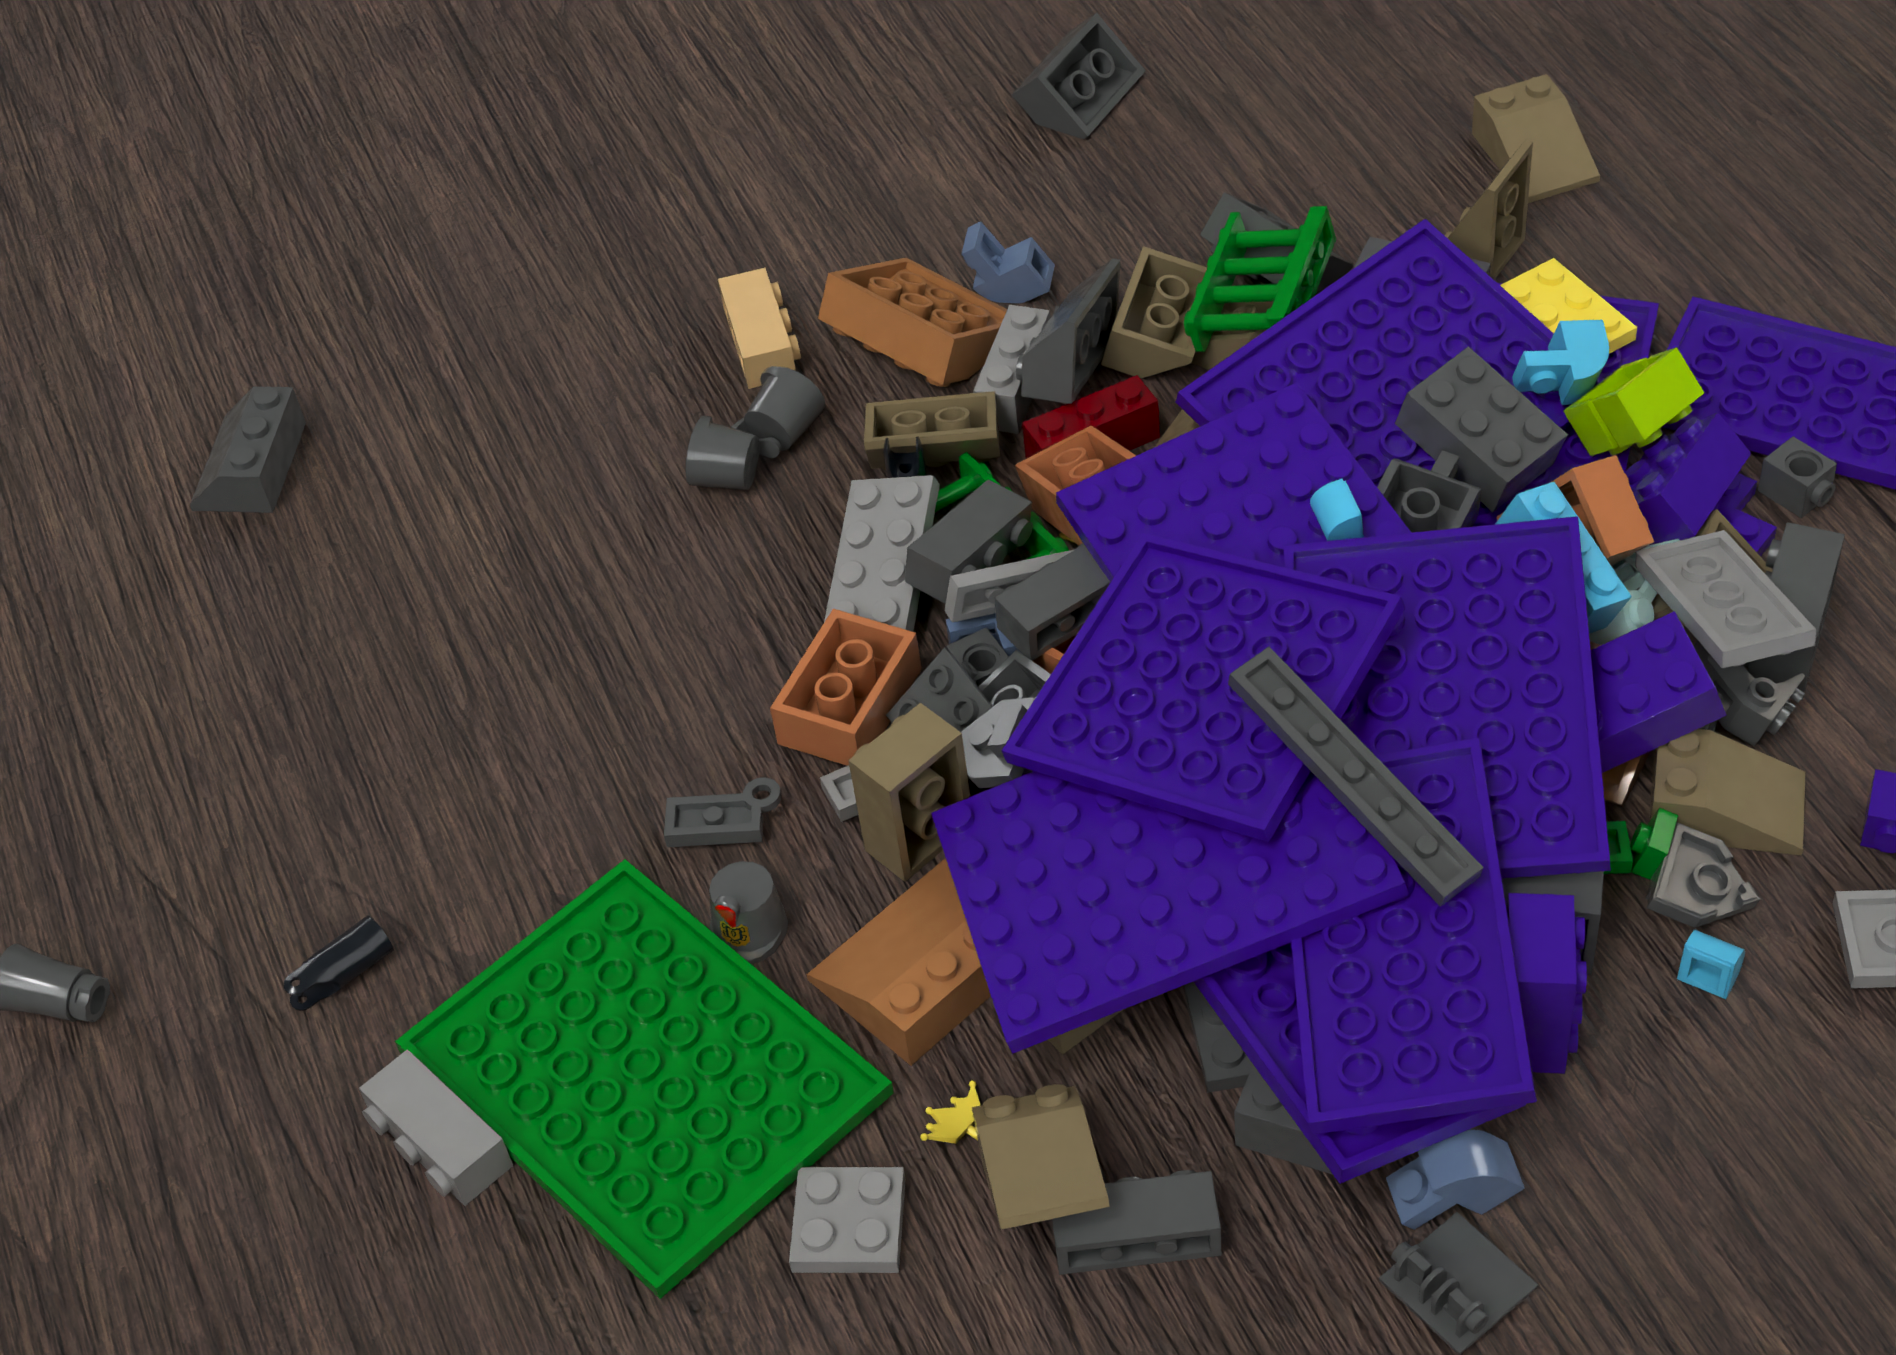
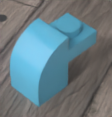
[1512,320,1609,405]

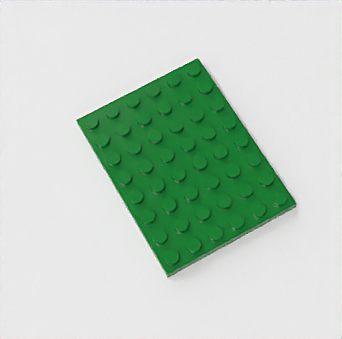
[395,859,894,1299]

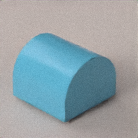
[1310,478,1364,541]
[1677,930,1745,999]

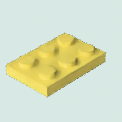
[1500,258,1637,354]

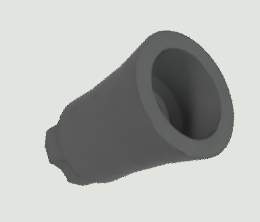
[0,943,110,1022]

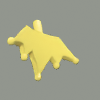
[920,1080,981,1144]

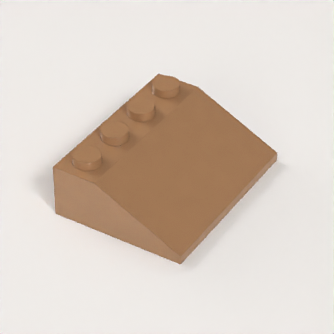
[818,258,1007,387]
[806,858,991,1066]

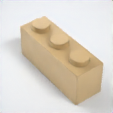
[718,268,801,389]

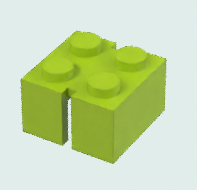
[1563,347,1704,456]

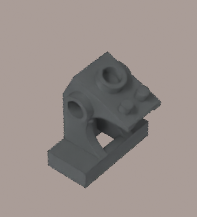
[1694,640,1805,746]

